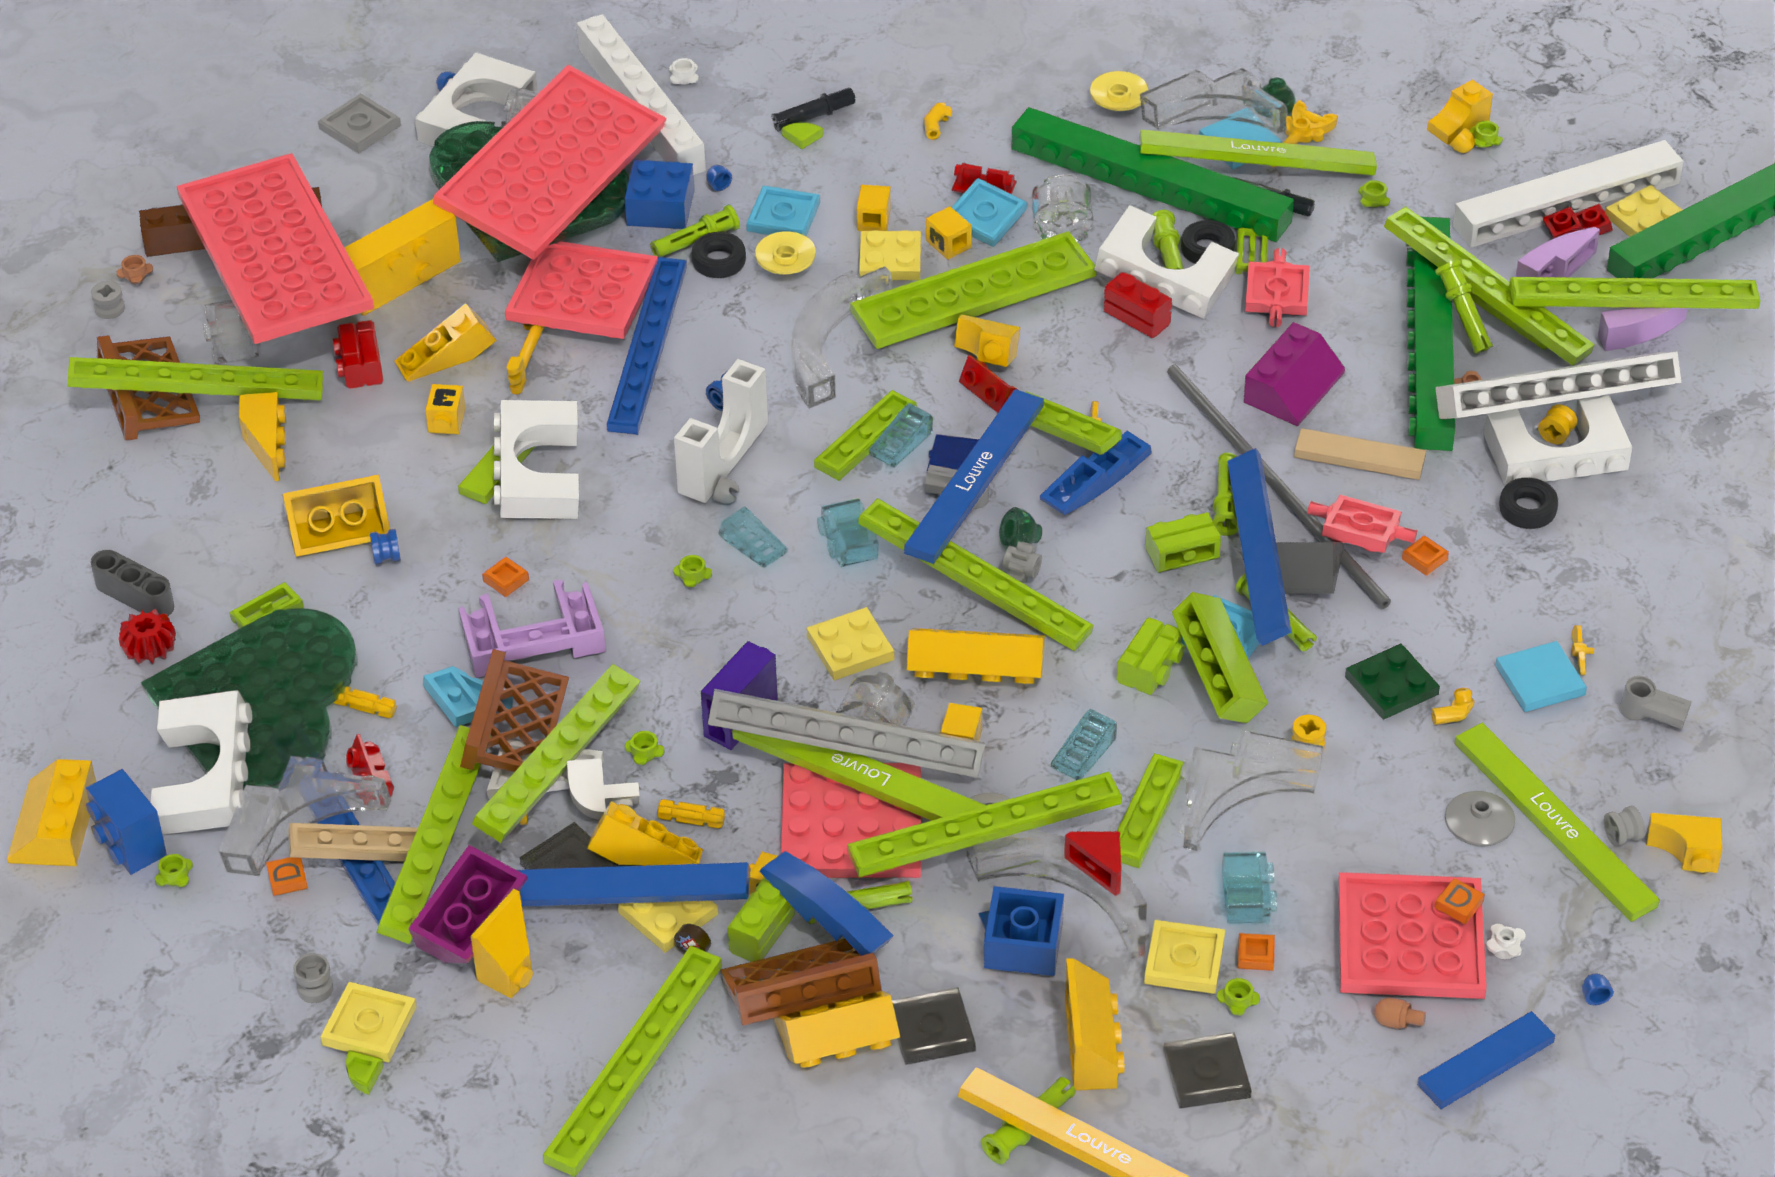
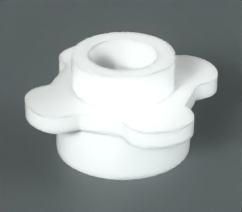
[669,58,699,84]
[1486,923,1526,959]

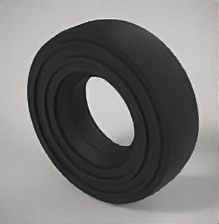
[1181,220,1236,264]
[691,232,746,278]
[1499,478,1558,529]

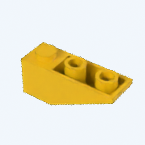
[394,303,497,382]
[239,392,286,481]
[587,801,703,866]

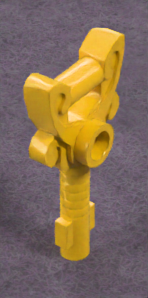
[1272,100,1338,167]

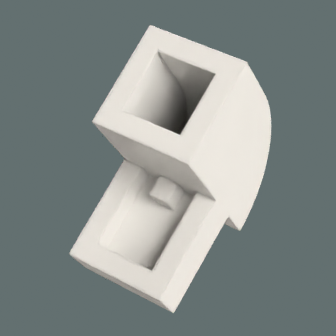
[567,758,639,820]

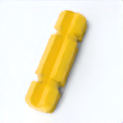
[332,684,397,718]
[657,799,725,829]

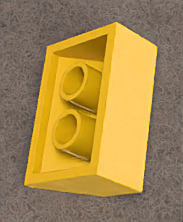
[282,474,390,557]
[7,759,97,866]
[1065,958,1125,1091]
[774,991,900,1068]

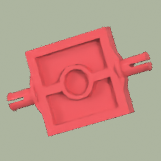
[1245,248,1310,327]
[1307,495,1418,553]

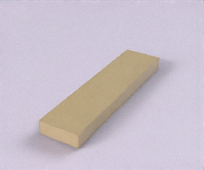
[1294,428,1426,480]
[288,823,418,861]

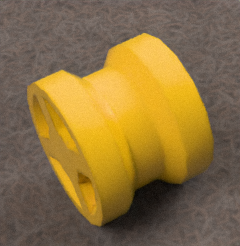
[1538,404,1578,445]
[1291,714,1326,758]

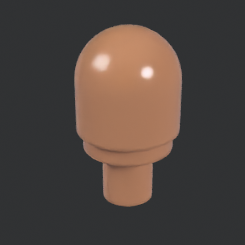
[1374,998,1426,1029]

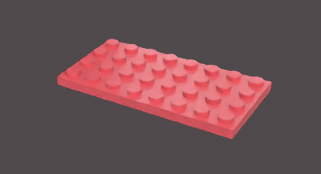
[433,65,666,260]
[177,153,374,344]

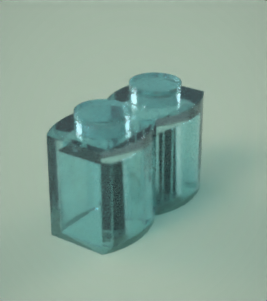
[817,498,879,567]
[1222,852,1277,924]

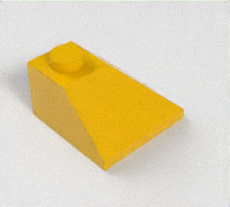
[471,889,533,999]

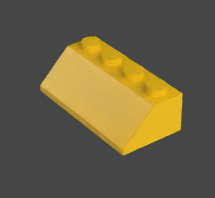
[907,628,1045,684]

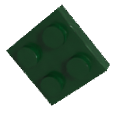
[1345,643,1440,720]

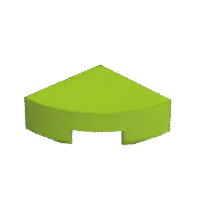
[782,123,823,149]
[346,1050,384,1095]

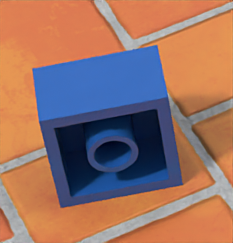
[625,160,694,229]
[85,768,167,875]
[984,886,1064,976]

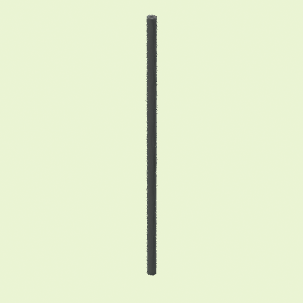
[1167,364,1391,609]

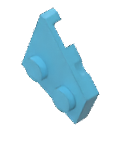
[423,666,513,727]

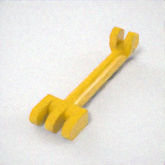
[506,324,545,394]

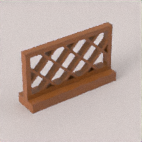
[97,335,200,441]
[460,649,569,772]
[720,938,882,1026]

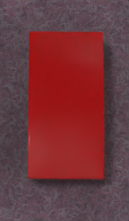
[1543,204,1613,239]

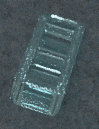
[869,403,933,468]
[718,506,788,568]
[1051,709,1117,780]

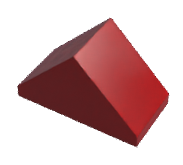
[1064,831,1122,897]

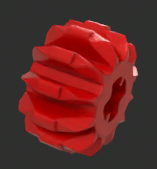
[118,609,176,664]

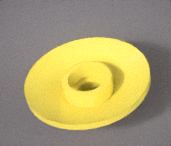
[1090,71,1148,111]
[755,231,816,274]

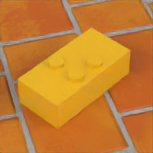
[344,198,461,316]

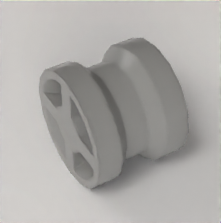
[91,281,125,319]
[1603,806,1645,847]

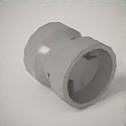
[294,953,333,1003]

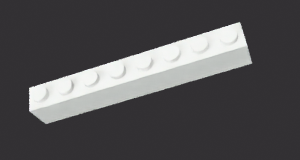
[577,14,706,175]
[1453,140,1683,248]
[1435,351,1681,419]

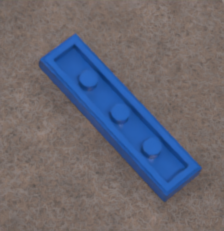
[1418,1011,1555,1109]

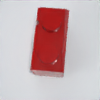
[1104,272,1172,338]
[332,320,384,389]

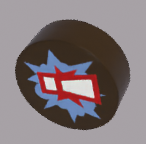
[674,924,711,954]

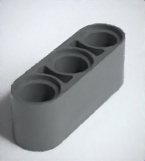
[90,550,175,616]

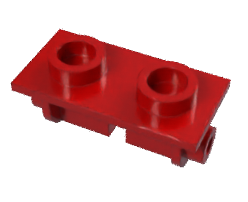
[952,162,1017,194]
[958,355,1018,413]
[346,734,394,806]

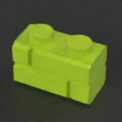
[1145,512,1221,573]
[1116,617,1185,695]
[727,878,795,962]

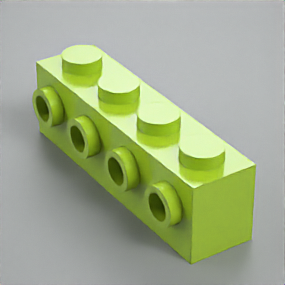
[1172,592,1268,723]

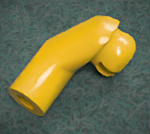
[924,102,953,140]
[1431,687,1475,725]

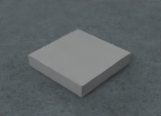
[318,93,401,154]

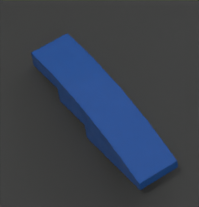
[1040,431,1152,515]
[759,851,894,956]

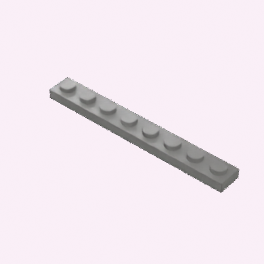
[708,689,985,778]

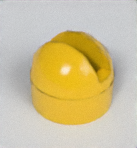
[1449,127,1475,154]

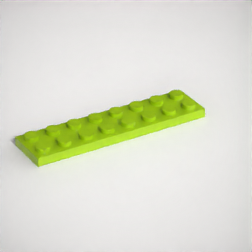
[850,231,1097,349]

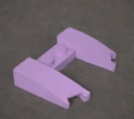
[458,580,606,678]

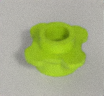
[1470,121,1503,148]
[1358,180,1390,207]
[673,555,712,587]
[625,731,665,765]
[155,854,193,887]
[1217,978,1260,1015]

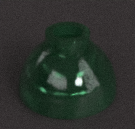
[1255,77,1296,117]
[999,507,1042,550]

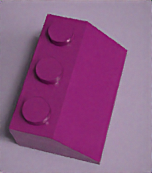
[1243,322,1345,427]
[408,845,528,963]

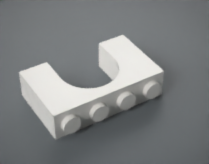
[415,53,538,159]
[1094,205,1239,319]
[674,359,768,503]
[1484,395,1632,486]
[494,400,579,519]
[151,690,252,835]

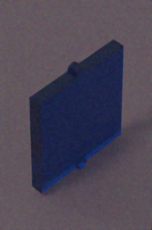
[927,434,979,471]

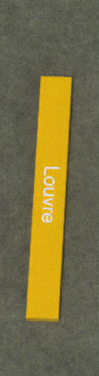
[957,1067,1189,1177]

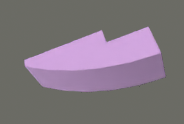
[1516,227,1600,277]
[1598,307,1688,351]

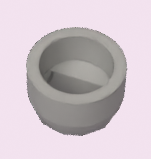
[713,476,739,504]

